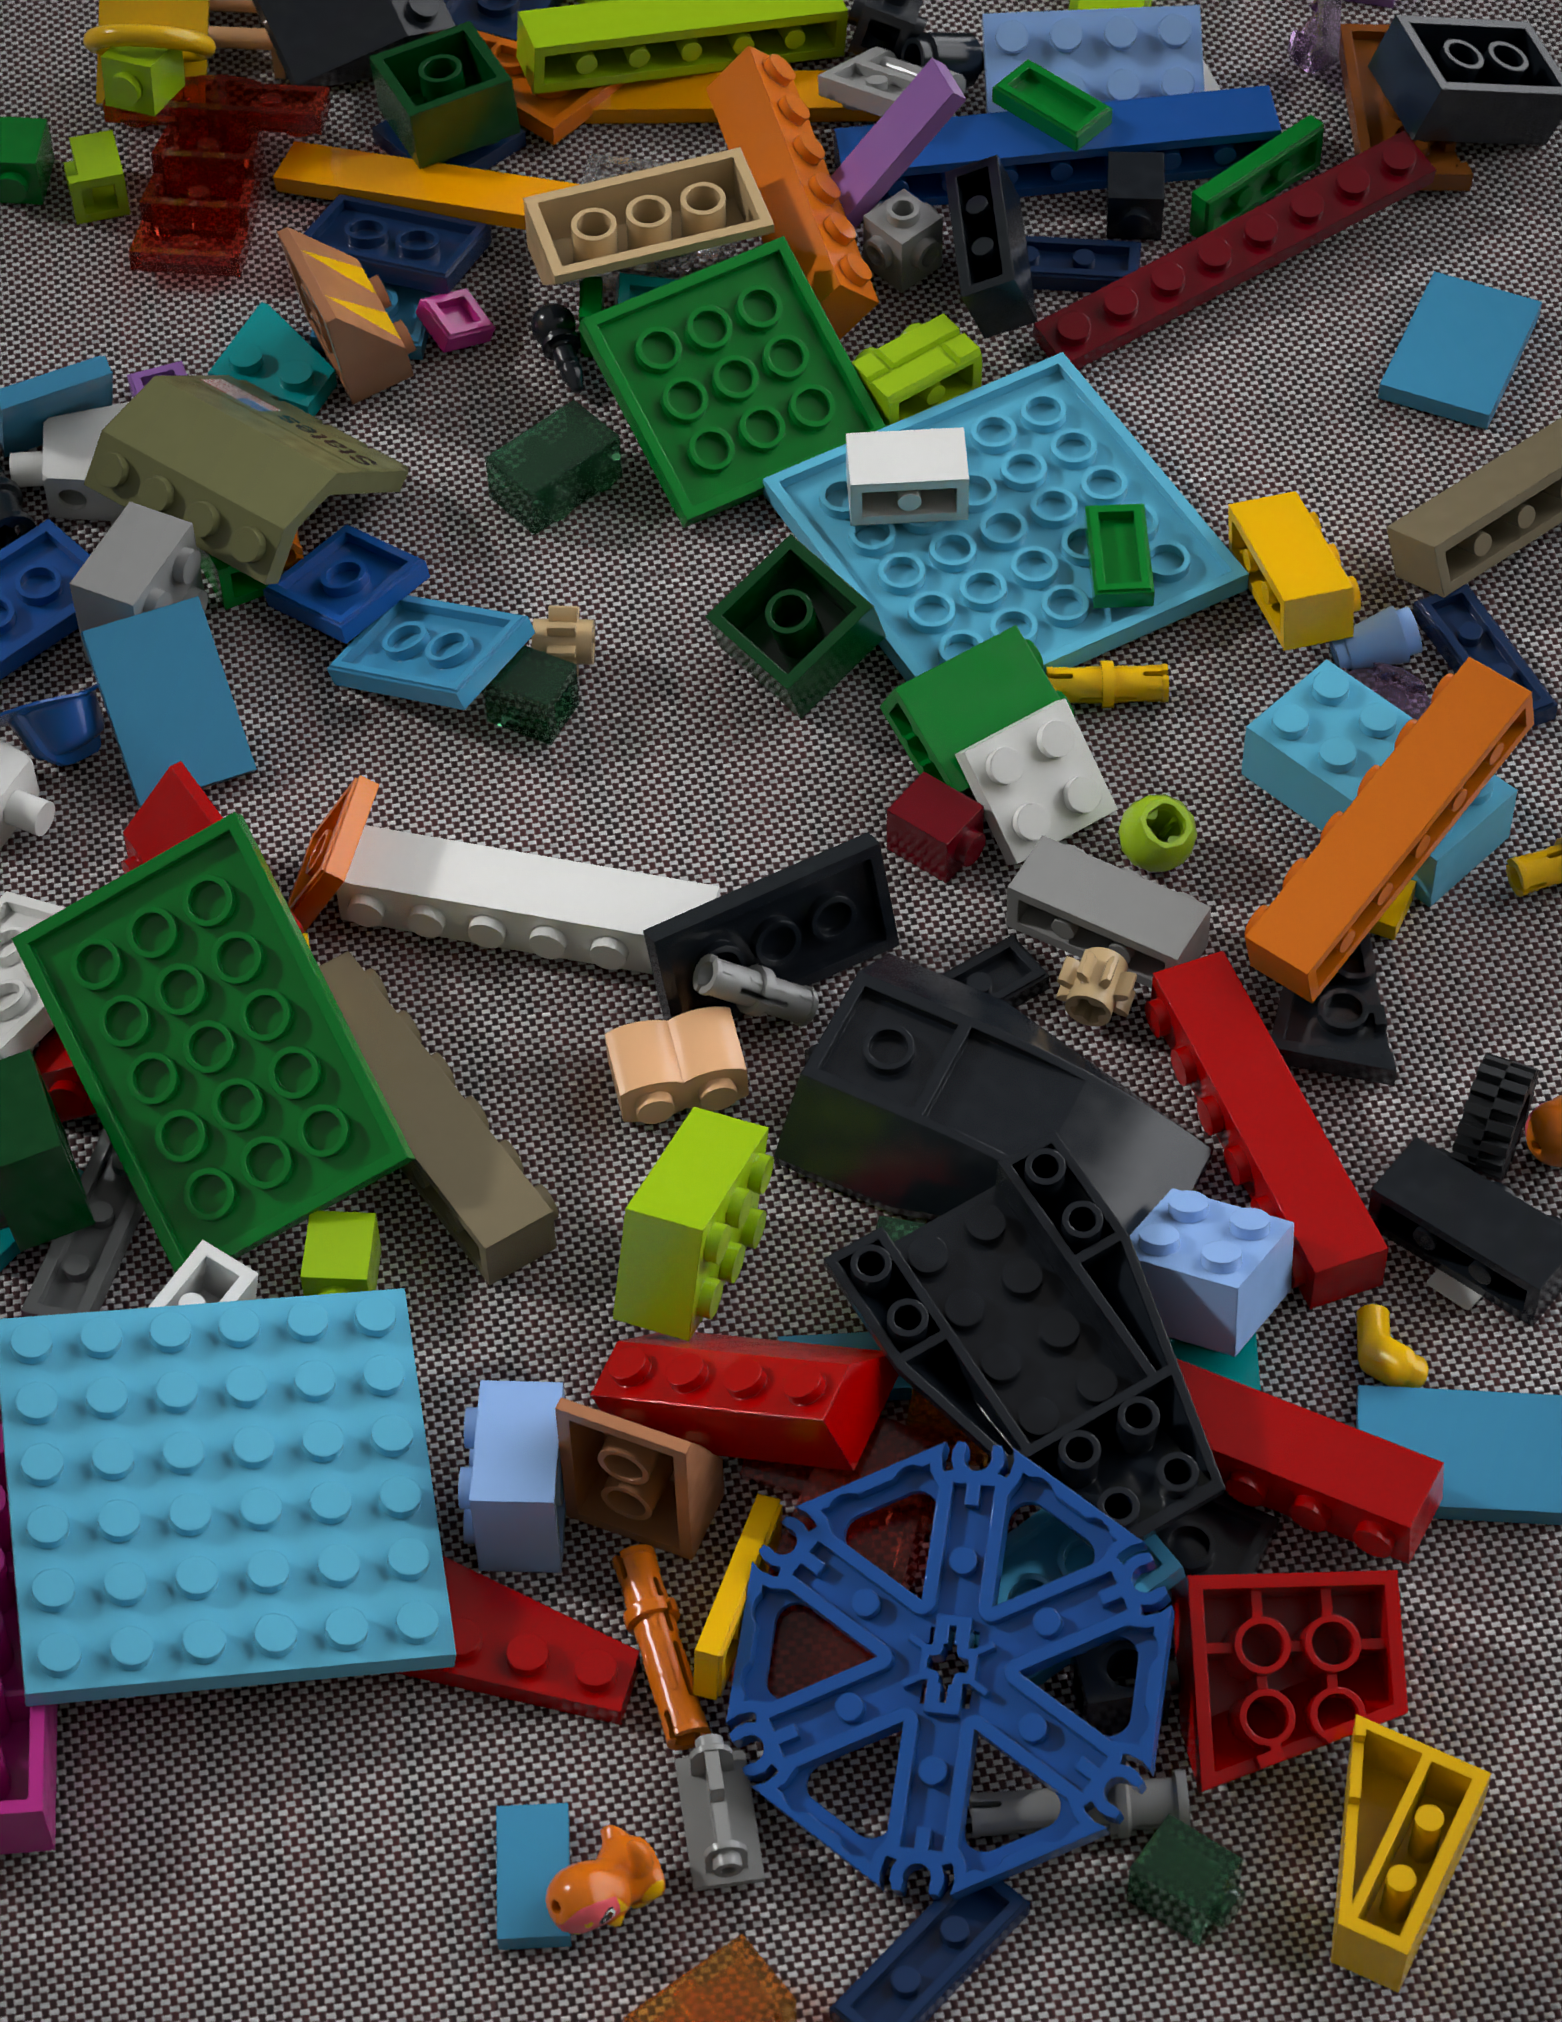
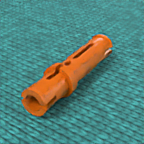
[612,1544,711,1750]

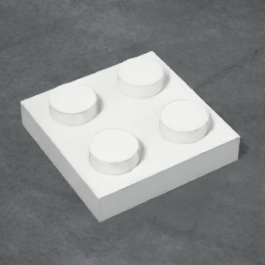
[955,698,1118,865]

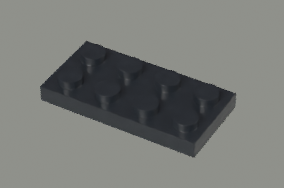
[643,832,900,1021]

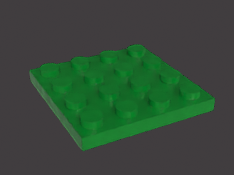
[578,236,886,528]

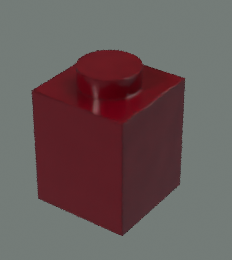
[887,772,986,883]

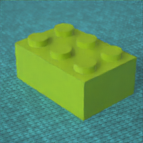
[613,1107,774,1341]

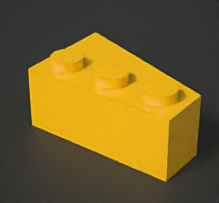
[1330,1714,1491,1993]

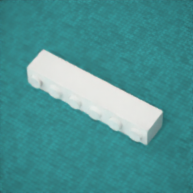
[337,825,720,974]

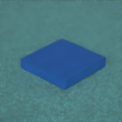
[263,524,430,644]

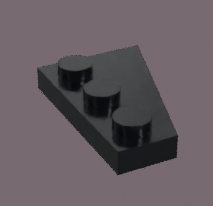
[1271,932,1397,1086]

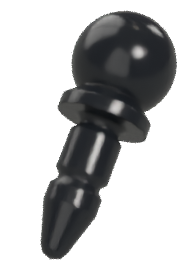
[531,303,583,394]

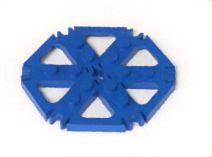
[726,1442,1175,1901]

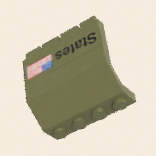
[84,375,408,585]

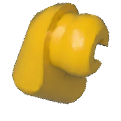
[1356,1304,1429,1388]

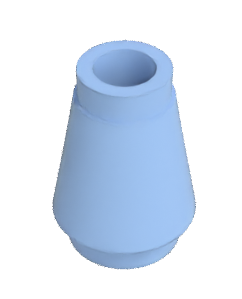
[1329,605,1423,671]

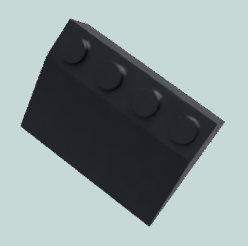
[252,0,455,92]

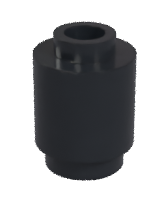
[901,32,984,88]

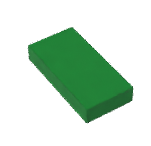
[992,59,1113,152]
[1084,504,1155,608]

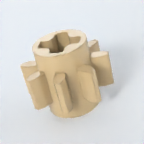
[532,605,595,677]
[1056,947,1137,1026]

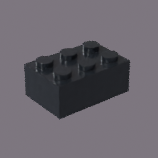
[1368,15,1562,145]

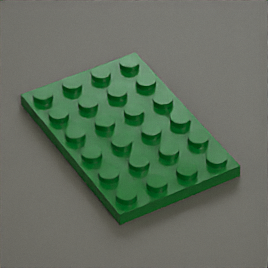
[11,812,415,1273]

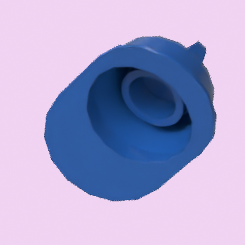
[0,684,104,767]

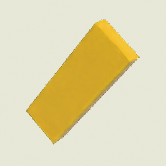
[693,1493,783,1701]

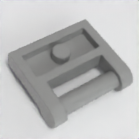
[818,47,966,117]

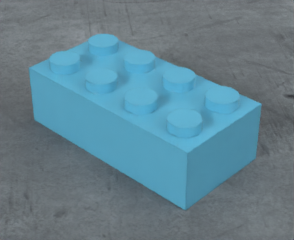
[1241,659,1518,907]

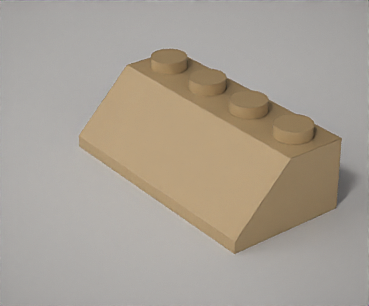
[523,147,774,285]

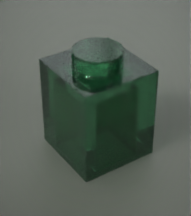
[481,645,579,745]
[1126,1814,1246,1946]

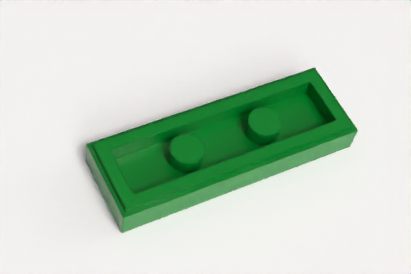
[1189,114,1324,238]

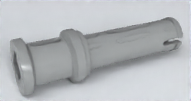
[970,1769,1191,1839]

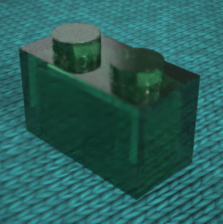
[485,400,622,535]

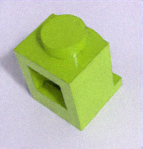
[63,130,131,225]

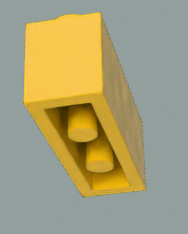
[1228,491,1361,651]

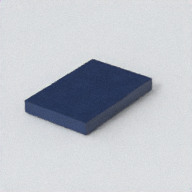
[303,194,491,294]

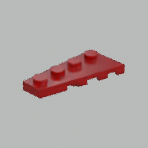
[394,1556,641,1725]

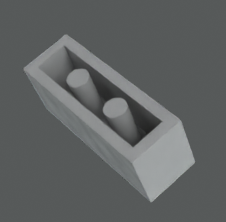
[1006,835,1211,988]

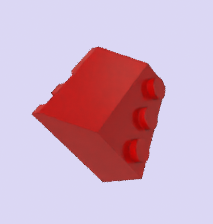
[1172,1570,1409,1793]

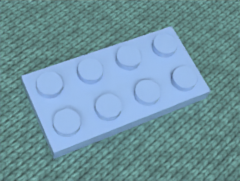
[982,5,1205,113]

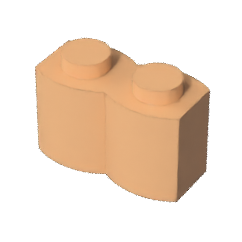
[604,1007,749,1124]

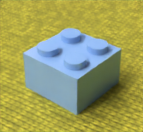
[1129,1188,1294,1357]
[458,1380,566,1573]

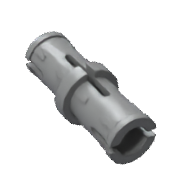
[693,954,819,1027]

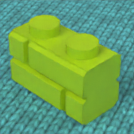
[852,313,982,426]

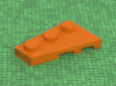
[477,31,626,145]

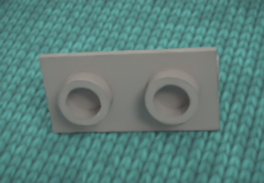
[674,1734,765,1892]

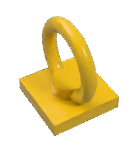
[83,0,216,112]

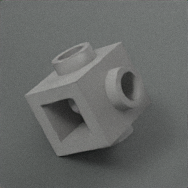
[863,189,943,293]

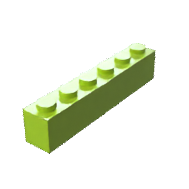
[517,0,848,94]

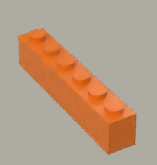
[706,45,879,340]
[1244,657,1534,1003]

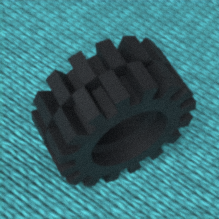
[1451,1053,1539,1181]

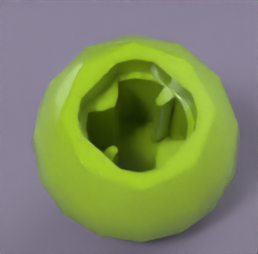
[1118,794,1198,873]

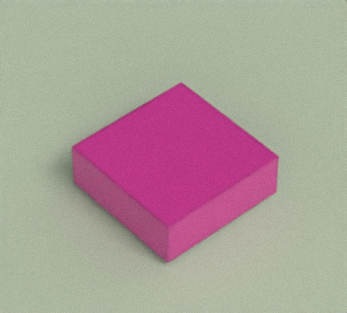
[415,288,495,353]

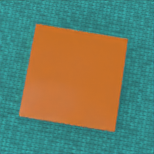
[287,775,380,933]

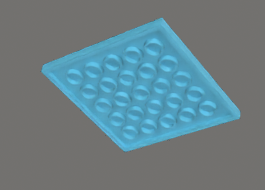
[763,352,1249,682]
[0,1288,456,1707]

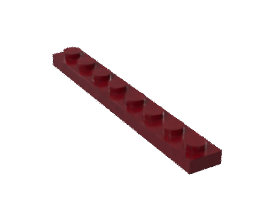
[1032,131,1436,370]

